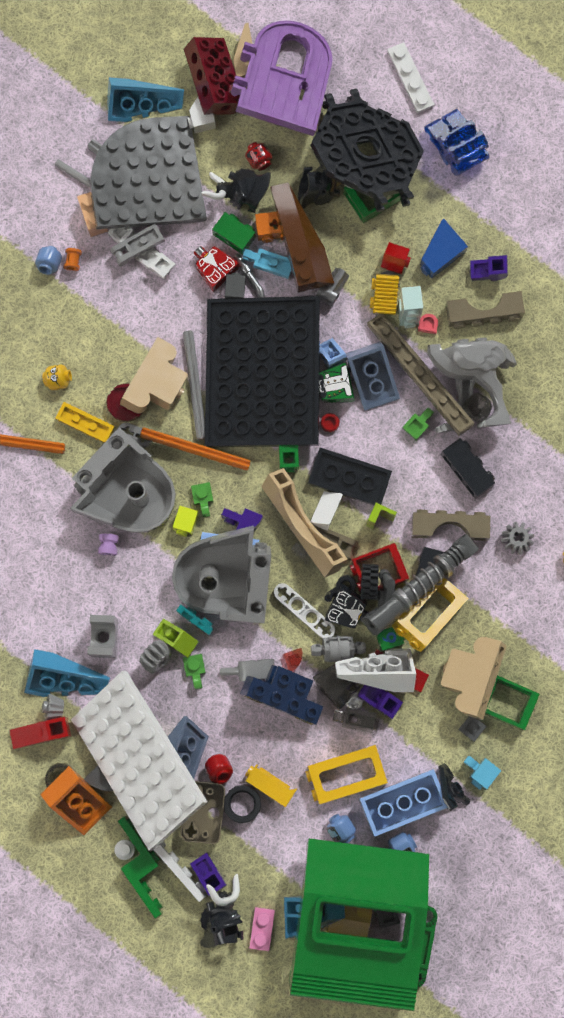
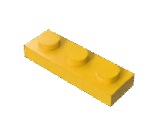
[55,402,115,443]

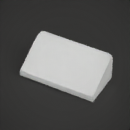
[310,491,343,531]

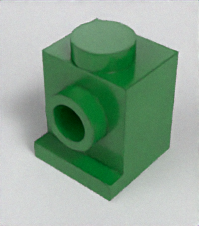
[279,445,299,474]

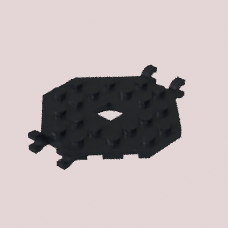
[310,88,424,213]

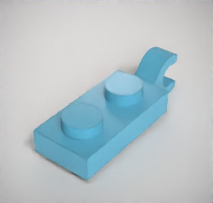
[243,248,291,279]

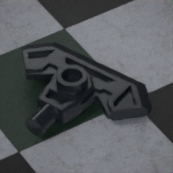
[438,763,470,811]

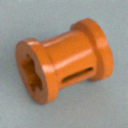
[63,248,82,271]

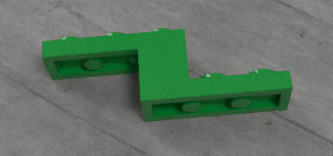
[118,816,163,919]

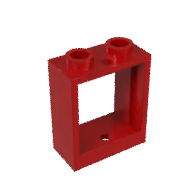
[349,543,409,594]

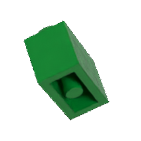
[212,212,256,255]

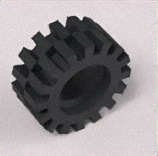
[361,564,379,600]

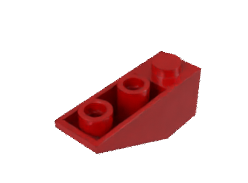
[10,717,71,749]

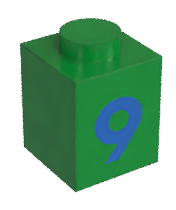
[376,627,406,652]

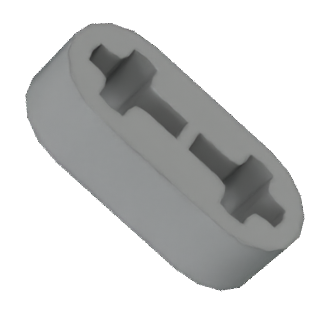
[118,423,152,448]

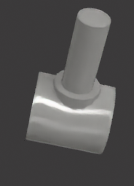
[220,659,275,681]

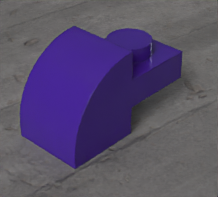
[470,255,508,281]
[221,508,263,530]
[357,685,403,719]
[190,853,227,897]

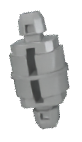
[311,635,366,662]

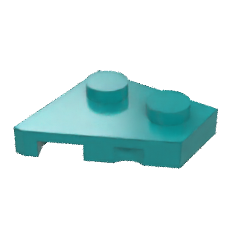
[176,604,214,636]

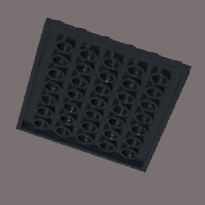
[205,296,320,448]

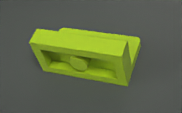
[366,503,397,529]

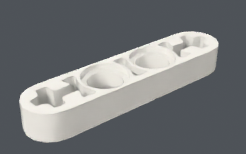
[274,583,335,639]

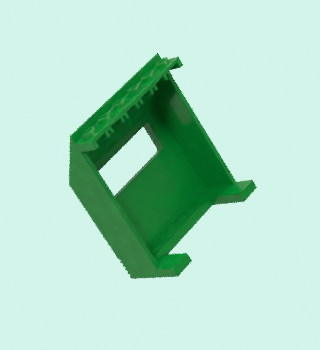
[289,838,429,1011]

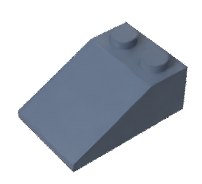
[346,342,400,411]
[168,716,209,779]

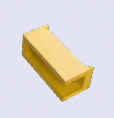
[245,764,298,807]

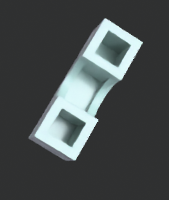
[397,286,423,328]

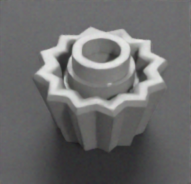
[41,694,64,721]

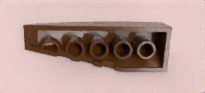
[270,183,334,293]

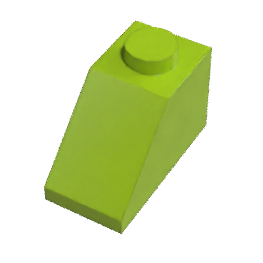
[153,618,199,658]

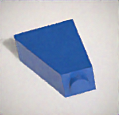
[420,219,468,278]

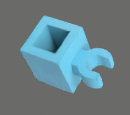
[464,756,501,790]

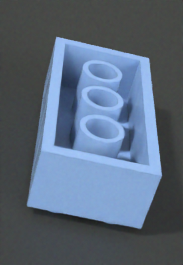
[359,769,448,837]

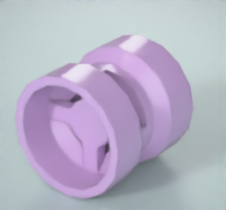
[98,534,119,556]

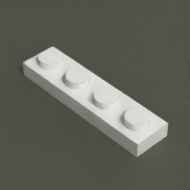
[387,42,434,114]
[154,841,206,902]

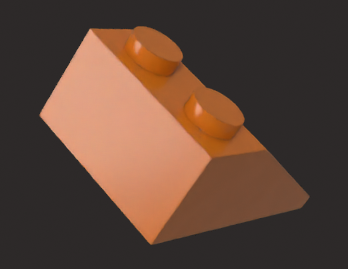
[40,766,112,835]

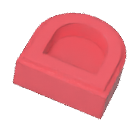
[418,314,438,334]

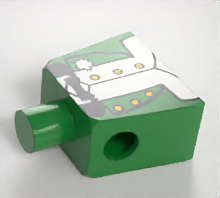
[319,363,355,403]

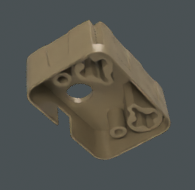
[181,781,226,844]

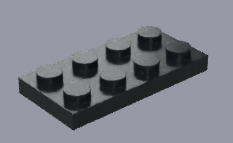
[308,447,392,506]

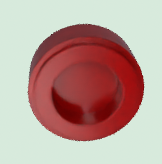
[321,413,340,433]

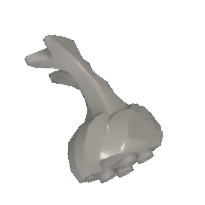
[427,338,517,433]

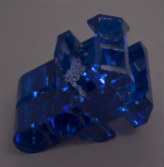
[424,109,490,176]

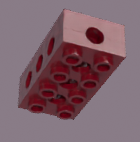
[183,37,240,115]

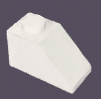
[187,97,216,133]

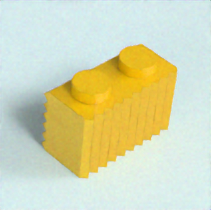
[370,274,399,315]

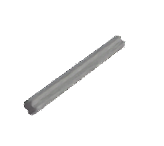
[183,330,205,440]

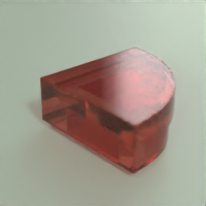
[283,648,303,671]

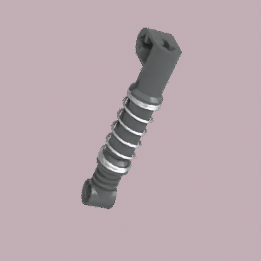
[361,533,479,636]

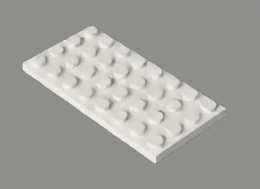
[71,671,207,851]

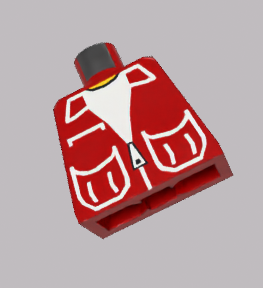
[194,246,239,292]

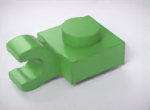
[402,407,434,441]
[191,482,213,517]
[183,654,206,690]

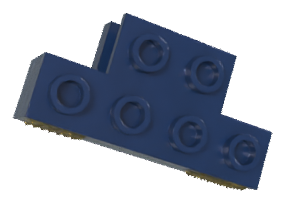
[240,665,324,725]

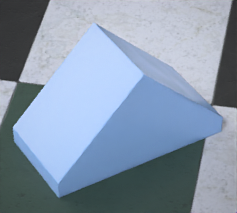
[320,338,347,369]

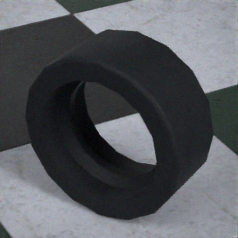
[224,785,261,823]

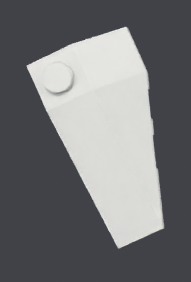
[335,648,416,692]

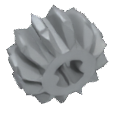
[501,522,534,555]
[139,640,172,674]

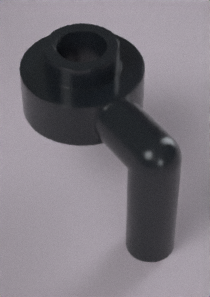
[325,575,356,602]

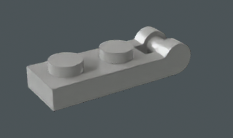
[110,224,165,266]

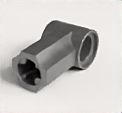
[316,267,349,307]

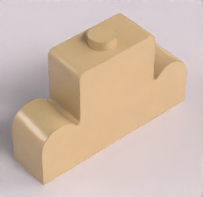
[120,337,188,413]
[441,637,507,720]

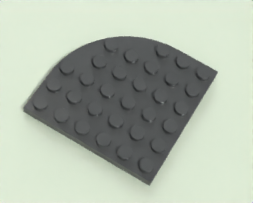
[90,116,207,229]

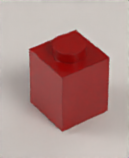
[381,242,411,274]

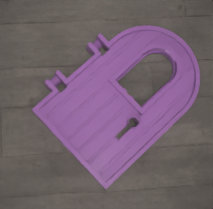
[231,20,332,136]

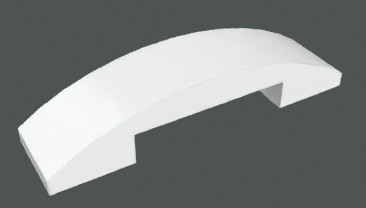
[107,227,176,279]

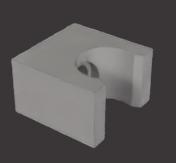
[87,615,118,658]

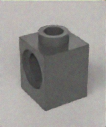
[225,273,246,298]

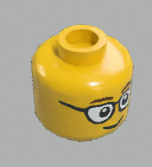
[42,364,72,390]

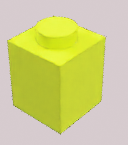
[173,506,199,537]

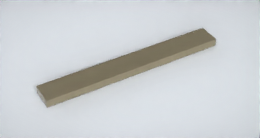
[367,314,475,436]

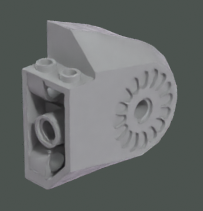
[70,427,176,533]
[172,526,271,623]

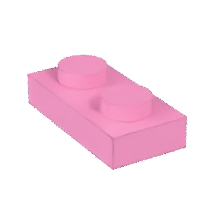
[249,907,275,951]

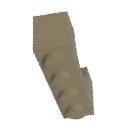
[445,291,525,329]
[411,509,491,541]

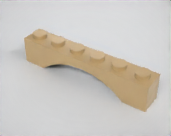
[261,468,348,577]

